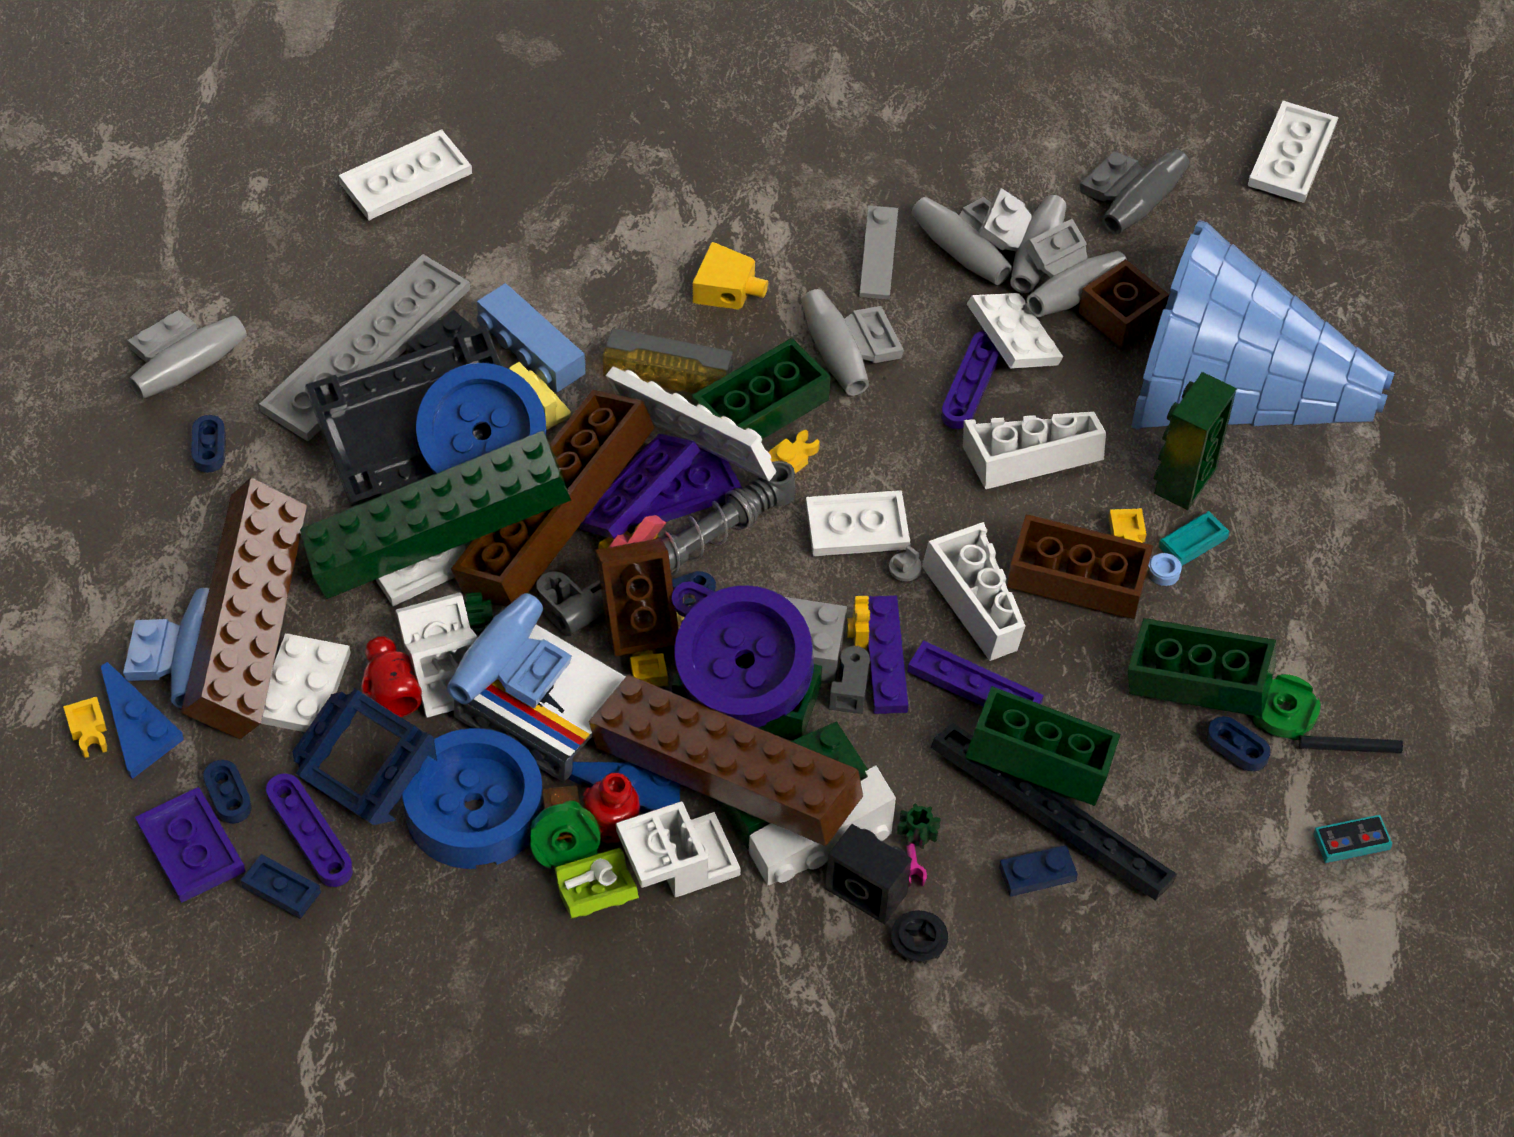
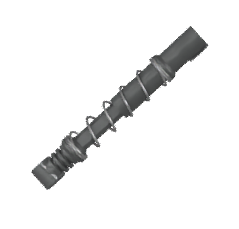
[537,461,796,636]

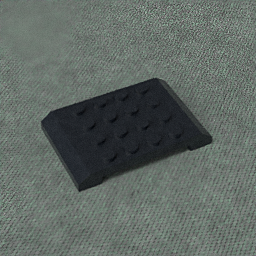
[305,325,502,506]

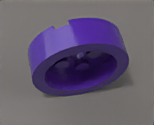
[675,585,814,727]

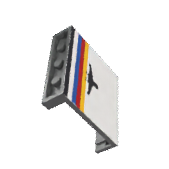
[454,625,627,782]

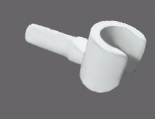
[564,858,617,890]

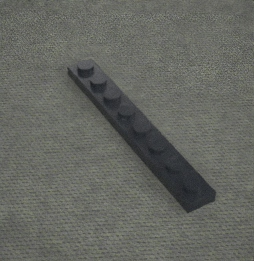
[931,722,1177,901]

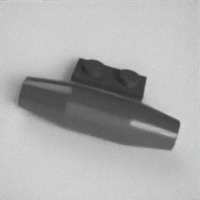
[1080,149,1189,234]

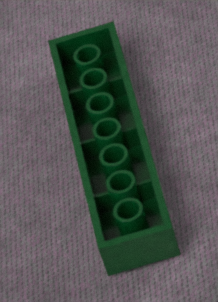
[300,430,571,599]

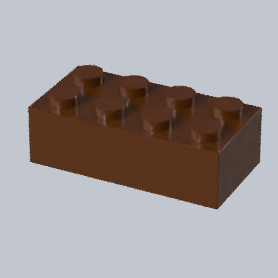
[1007,514,1153,619]

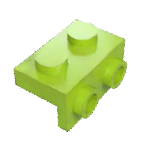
[555,848,639,919]

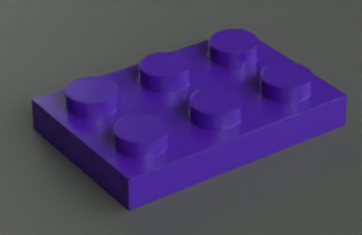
[135,787,246,903]

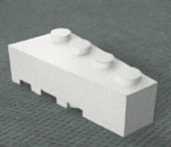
[963,412,1106,490]
[922,522,1025,661]
[749,766,896,886]

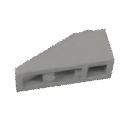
[859,205,898,300]

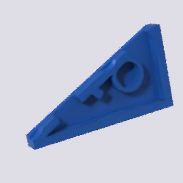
[101,662,184,779]
[569,762,680,814]

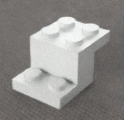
[395,592,477,718]
[616,801,741,898]

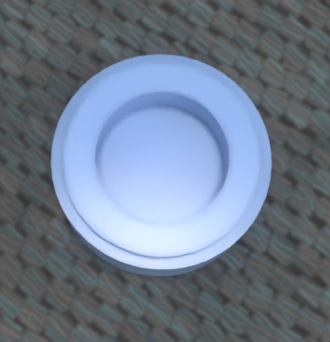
[1148,553,1182,586]

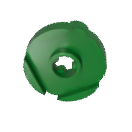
[1252,674,1321,740]
[530,801,601,869]

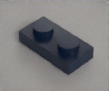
[999,845,1078,897]
[241,854,321,919]

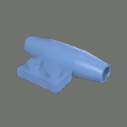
[123,588,210,709]
[447,593,572,709]

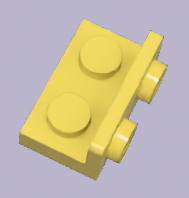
[509,362,571,431]

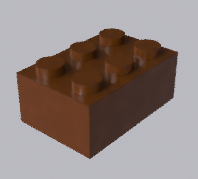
[595,538,679,656]

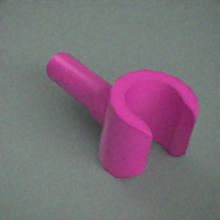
[906,843,927,887]

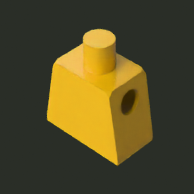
[693,242,768,309]

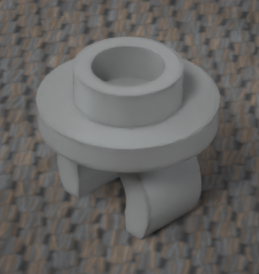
[889,545,922,581]

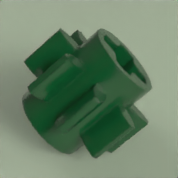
[464,592,493,634]
[897,803,941,849]

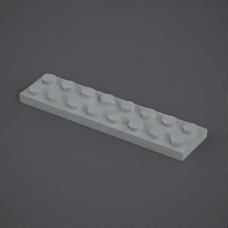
[259,254,470,441]

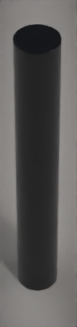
[1299,735,1403,753]

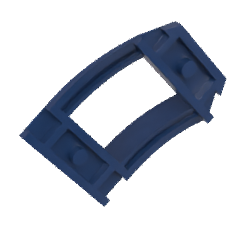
[292,688,437,825]

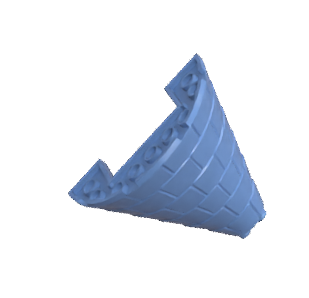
[1131,220,1394,429]

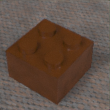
[1078,259,1169,348]

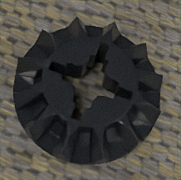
[891,910,948,965]

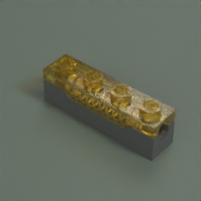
[603,328,733,394]

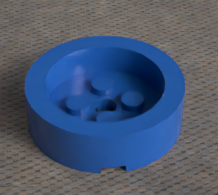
[416,363,546,474]
[402,728,544,869]

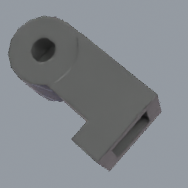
[829,646,870,714]

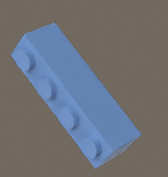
[477,283,586,392]

